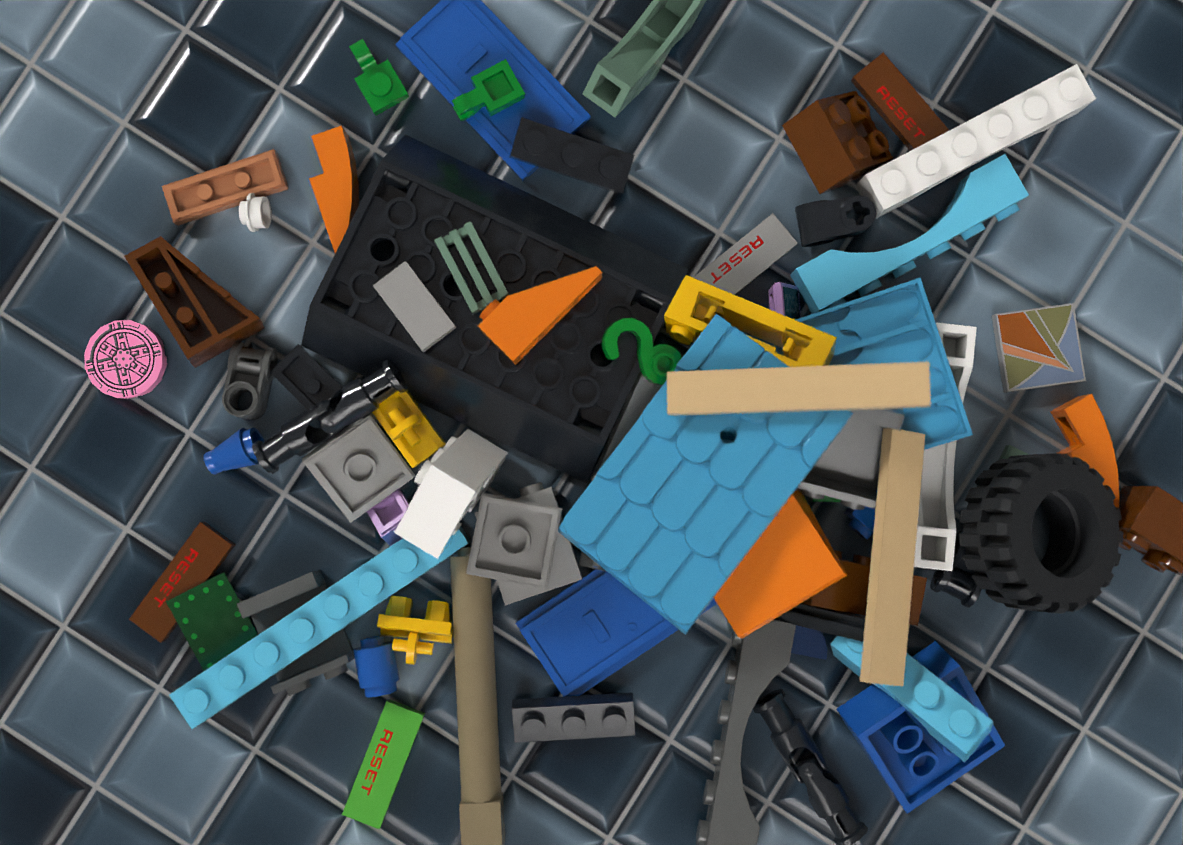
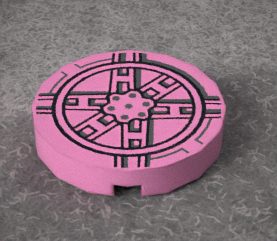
[84,320,167,399]

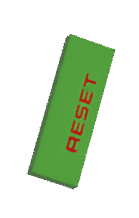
[342,699,425,829]

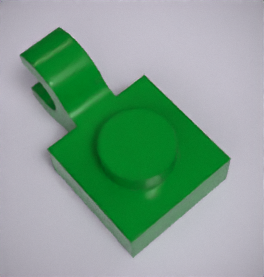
[349,39,409,116]
[452,59,525,121]

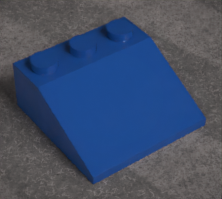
[836,641,1005,814]

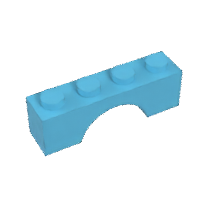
[830,614,993,763]

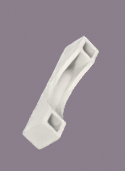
[856,64,1096,219]
[914,323,977,571]

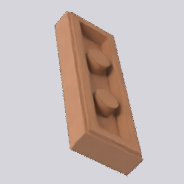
[162,149,289,226]

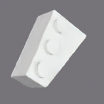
[394,429,508,559]

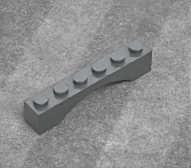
[696,620,796,845]

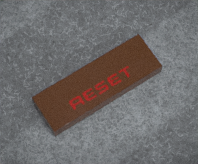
[851,52,950,151]
[129,521,236,643]

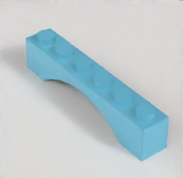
[790,154,1029,314]

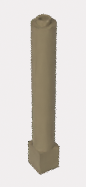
[450,547,505,845]

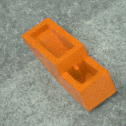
[309,125,359,253]
[1050,394,1120,508]

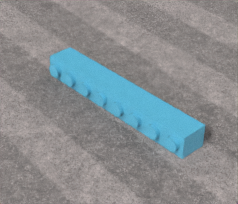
[169,526,471,729]

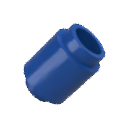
[353,635,400,698]

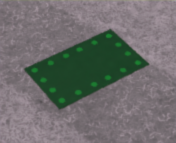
[166,572,258,671]

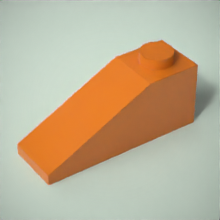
[478,266,602,365]

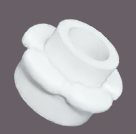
[239,193,271,232]

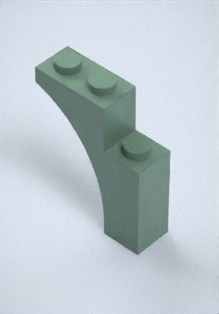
[583,0,707,117]

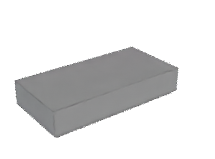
[373,261,457,352]

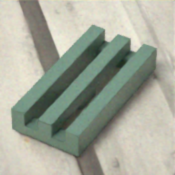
[434,221,509,314]

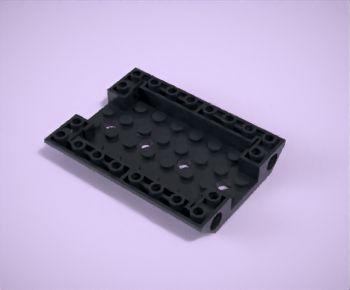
[301,134,689,483]

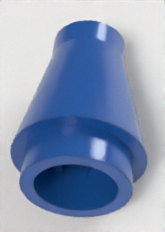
[204,428,265,475]

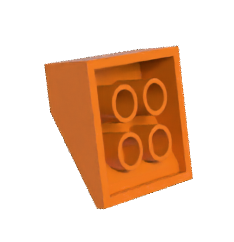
[714,488,847,639]

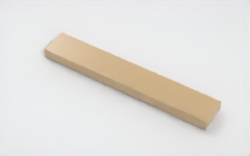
[667,362,931,416]
[860,428,925,687]

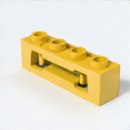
[664,275,837,367]

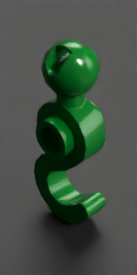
[602,318,682,385]

